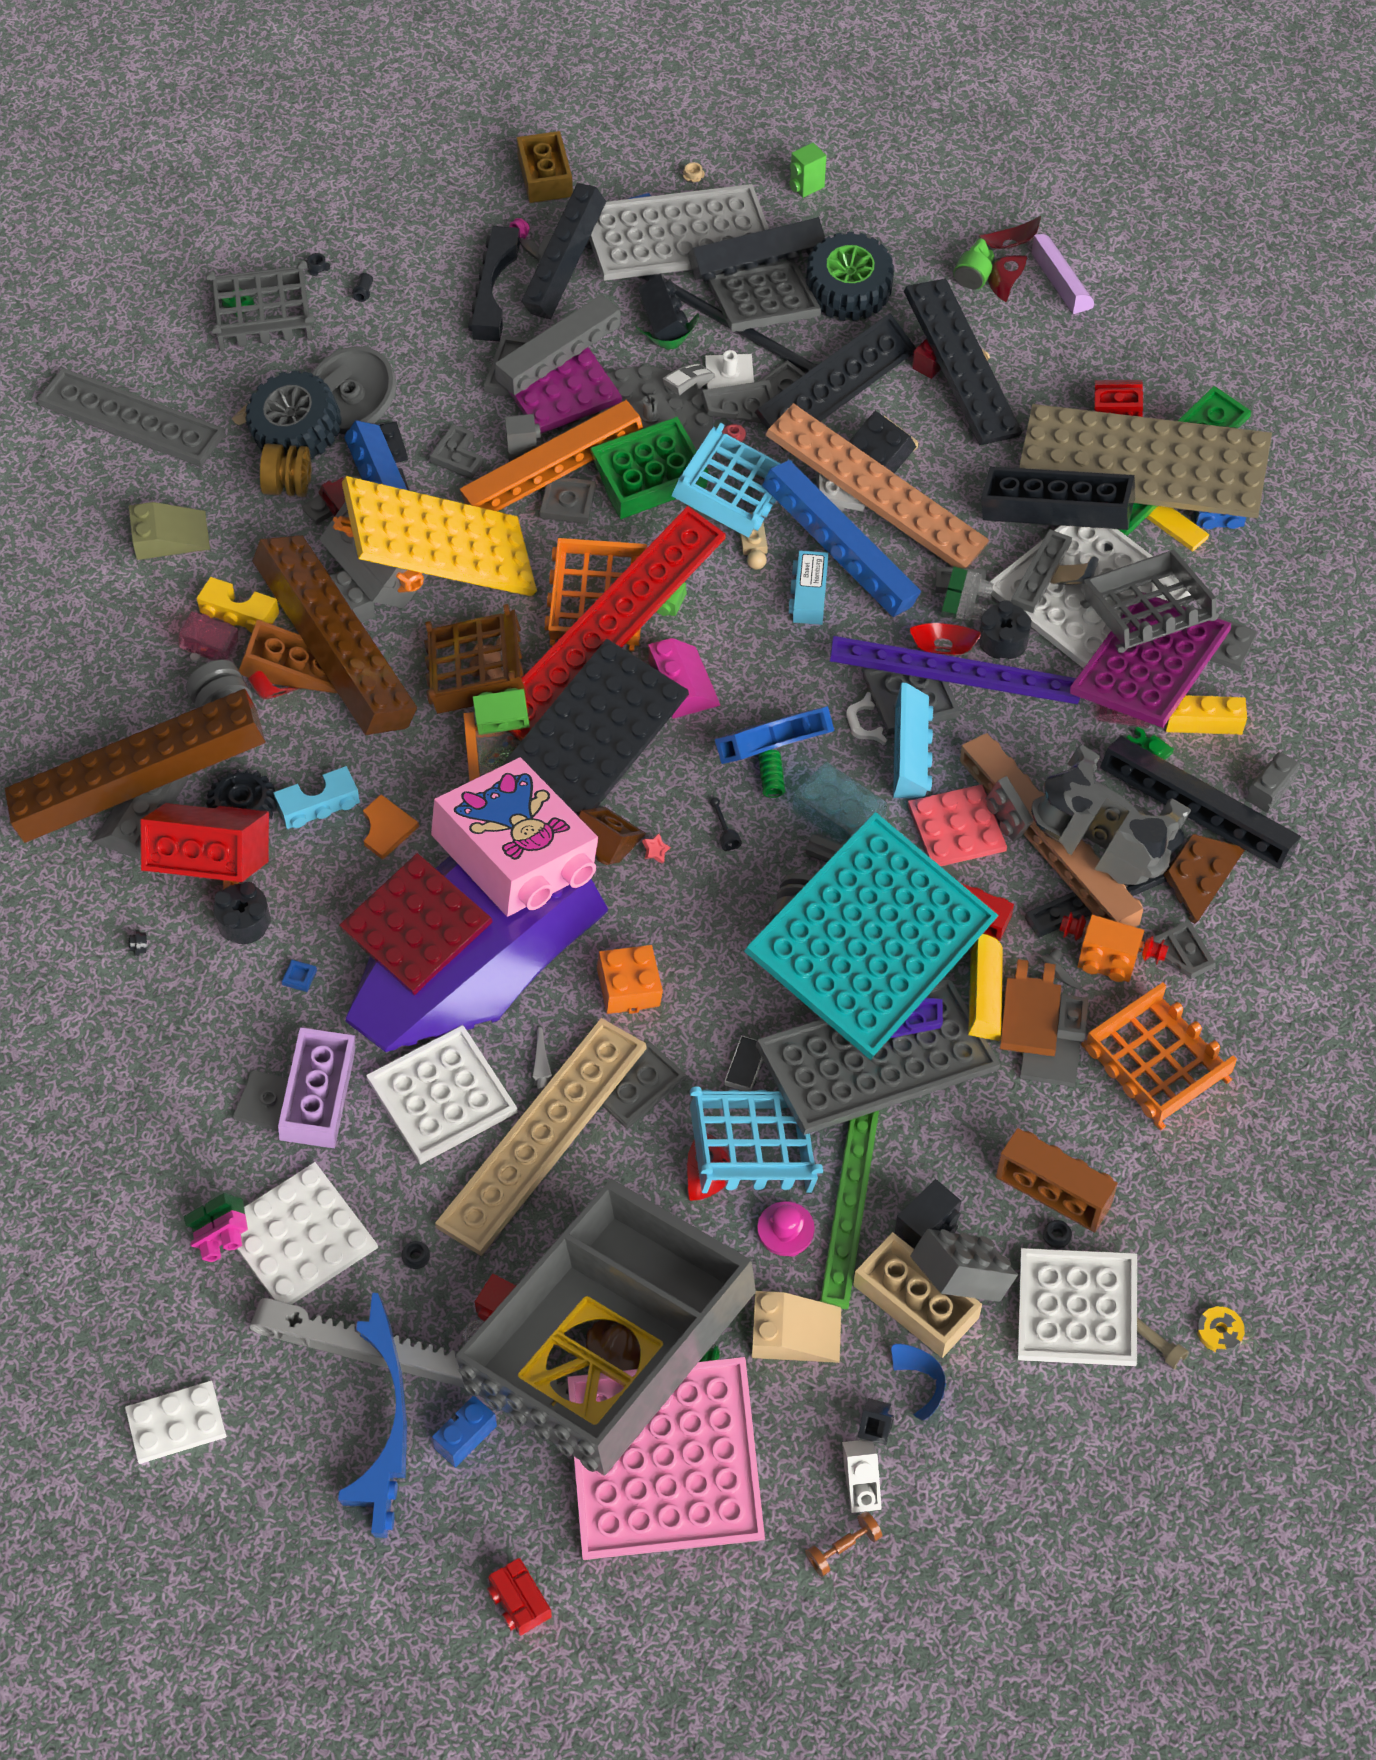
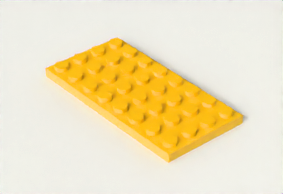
[342,476,537,596]

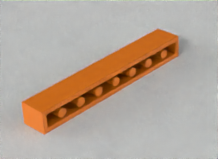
[460,400,643,511]

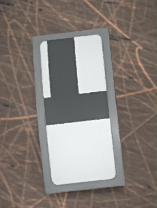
[663,363,715,395]

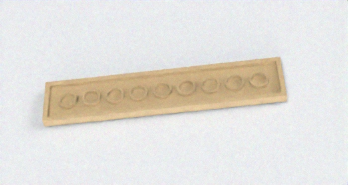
[435,1018,646,1256]

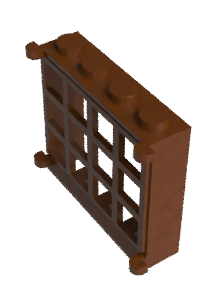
[424,604,526,714]

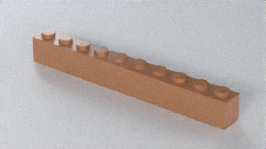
[960,733,1144,927]

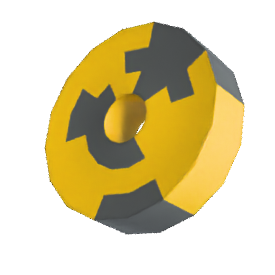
[1197,1306,1245,1353]

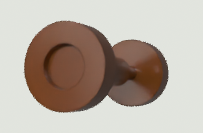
[805,1511,882,1577]

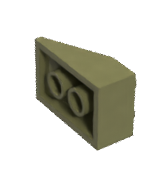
[129,502,210,560]

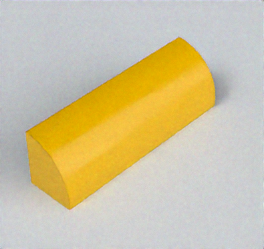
[968,934,1003,1041]

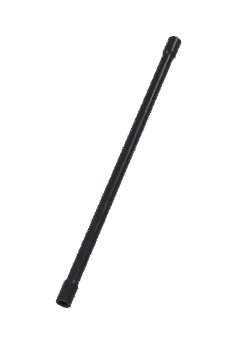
[585,240,818,373]

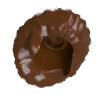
[586,1319,641,1373]

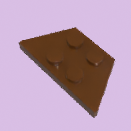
[1164,834,1245,924]

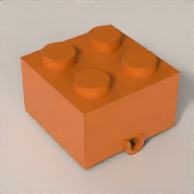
[597,945,663,1014]

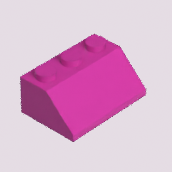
[648,638,720,719]

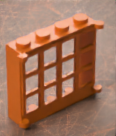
[545,538,647,651]
[1081,982,1237,1131]

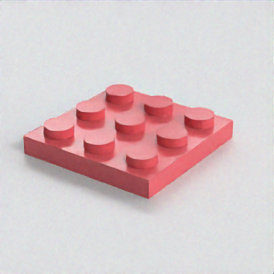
[908,784,1007,866]

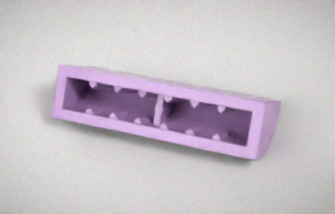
[1031,234,1094,314]

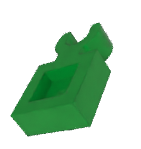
[1126,727,1174,760]

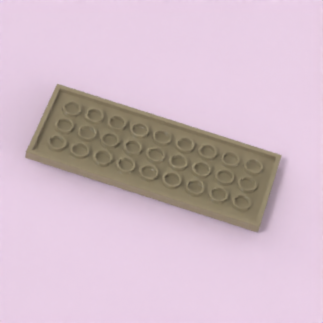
[1019,404,1272,518]

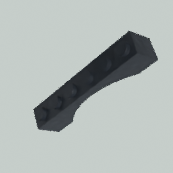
[468,226,521,342]

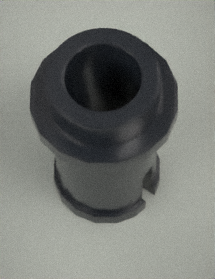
[352,273,373,302]

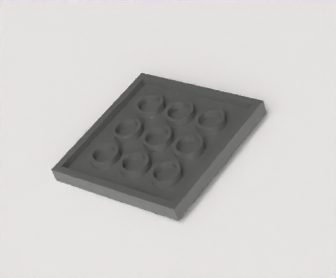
[707,259,821,332]

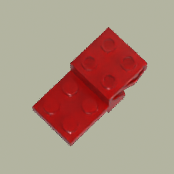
[1094,380,1143,417]

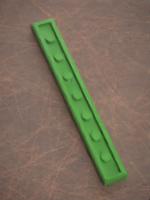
[820,1110,879,1309]

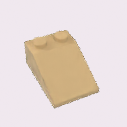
[752,1291,841,1363]

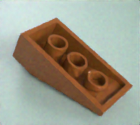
[239,619,338,694]

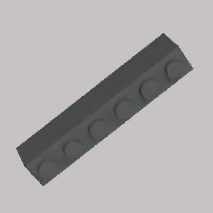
[495,294,621,395]

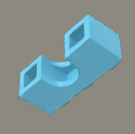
[273,766,360,829]

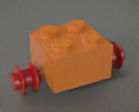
[1060,912,1169,982]

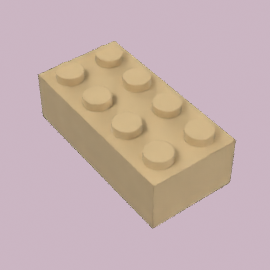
[853,1232,982,1358]

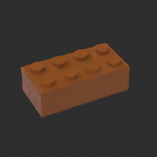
[996,1128,1118,1233]

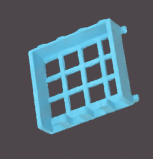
[672,423,793,538]
[690,1087,823,1193]

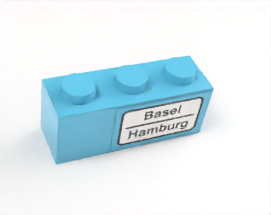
[789,551,828,625]

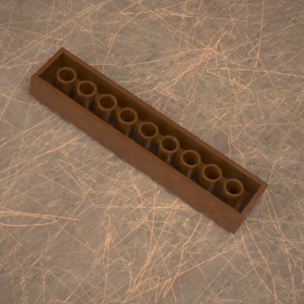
[252,535,417,735]
[4,688,266,843]

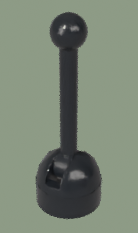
[710,797,742,851]

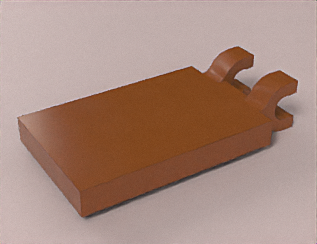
[1000,959,1061,1056]

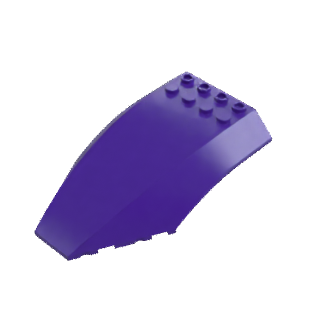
[345,856,608,1052]

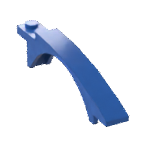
[338,1293,407,1538]

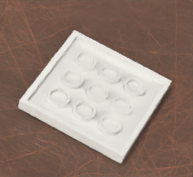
[366,1025,518,1165]
[237,1162,378,1304]
[1018,1248,1137,1366]

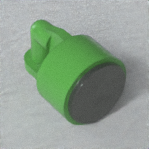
[953,238,995,290]

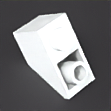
[842,1440,881,1513]

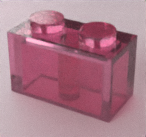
[179,611,238,661]

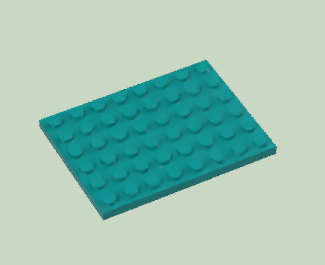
[744,812,999,1060]

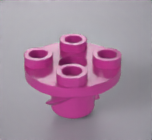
[758,1202,815,1257]

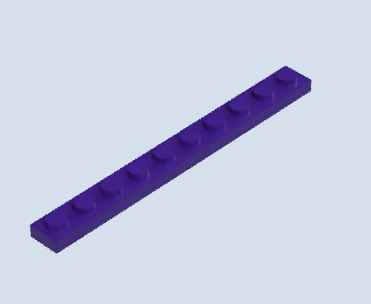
[830,636,1080,705]

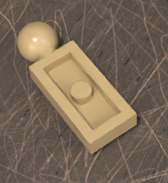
[740,512,768,570]

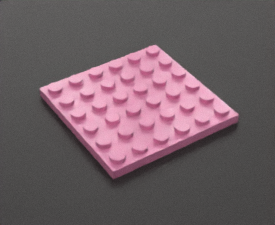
[567,1357,765,1560]

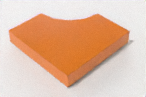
[363,795,419,860]

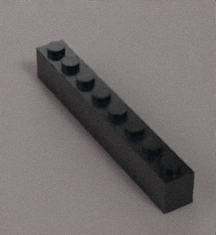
[1100,736,1301,869]

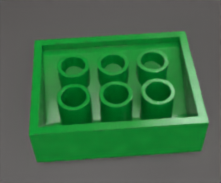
[590,417,709,520]

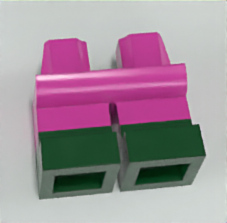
[184,1193,248,1262]

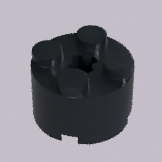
[979,600,1032,659]
[213,882,271,945]

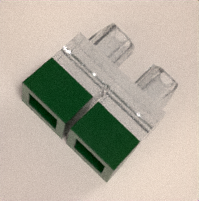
[940,566,994,622]

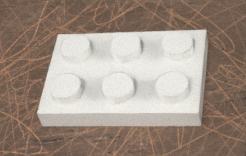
[125,1381,227,1464]

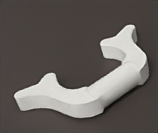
[846,692,887,745]

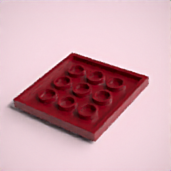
[339,853,493,996]

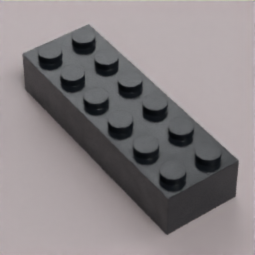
[981,466,1135,530]

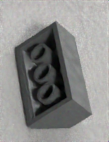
[93,776,188,859]

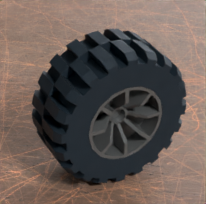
[245,370,342,460]

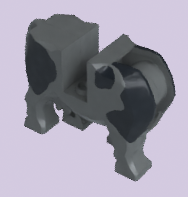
[1031,744,1191,885]

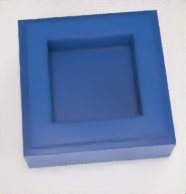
[282,960,317,992]

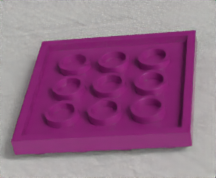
[509,347,622,434]

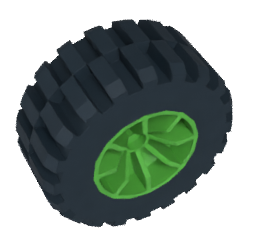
[806,232,894,321]

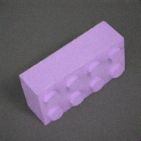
[278,1027,355,1148]

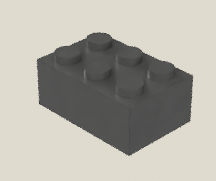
[910,1229,1018,1302]

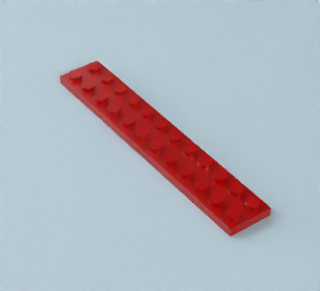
[509,506,726,741]

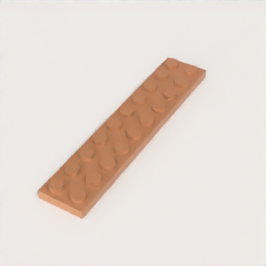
[766,403,990,568]

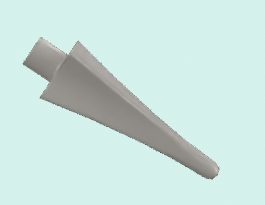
[532,1027,552,1093]

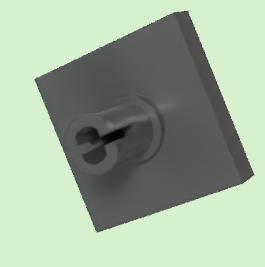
[630,393,682,429]

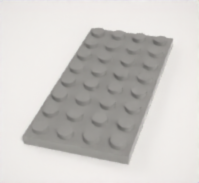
[589,184,769,281]

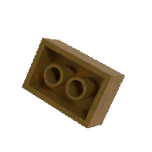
[517,131,573,203]

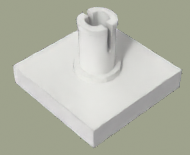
[705,350,754,389]

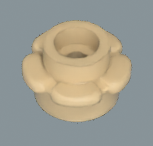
[683,162,705,183]

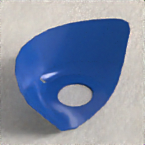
[891,1344,946,1420]

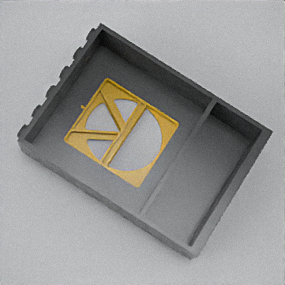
[456,1179,756,1476]

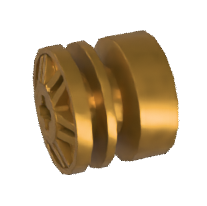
[260,444,312,497]

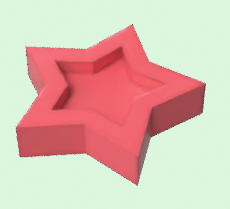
[642,834,671,863]

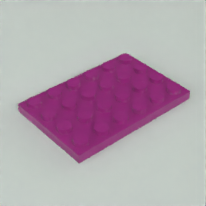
[1070,592,1231,728]

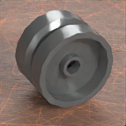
[186,660,252,708]

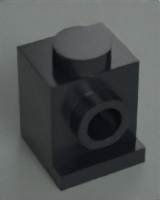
[857,1398,894,1445]

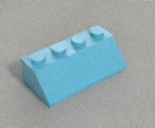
[893,683,933,799]

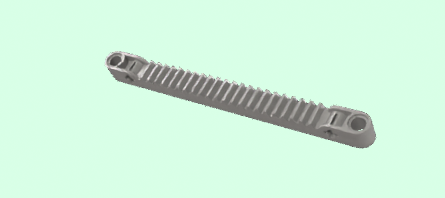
[250,1298,569,1401]

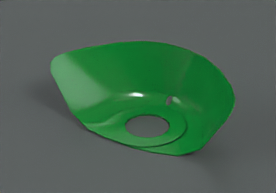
[636,313,699,350]

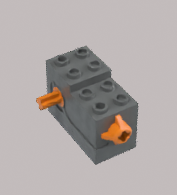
[319,501,429,608]

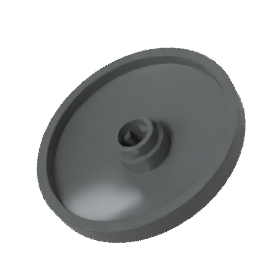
[312,346,397,434]

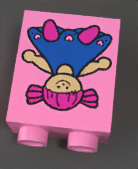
[431,757,598,917]

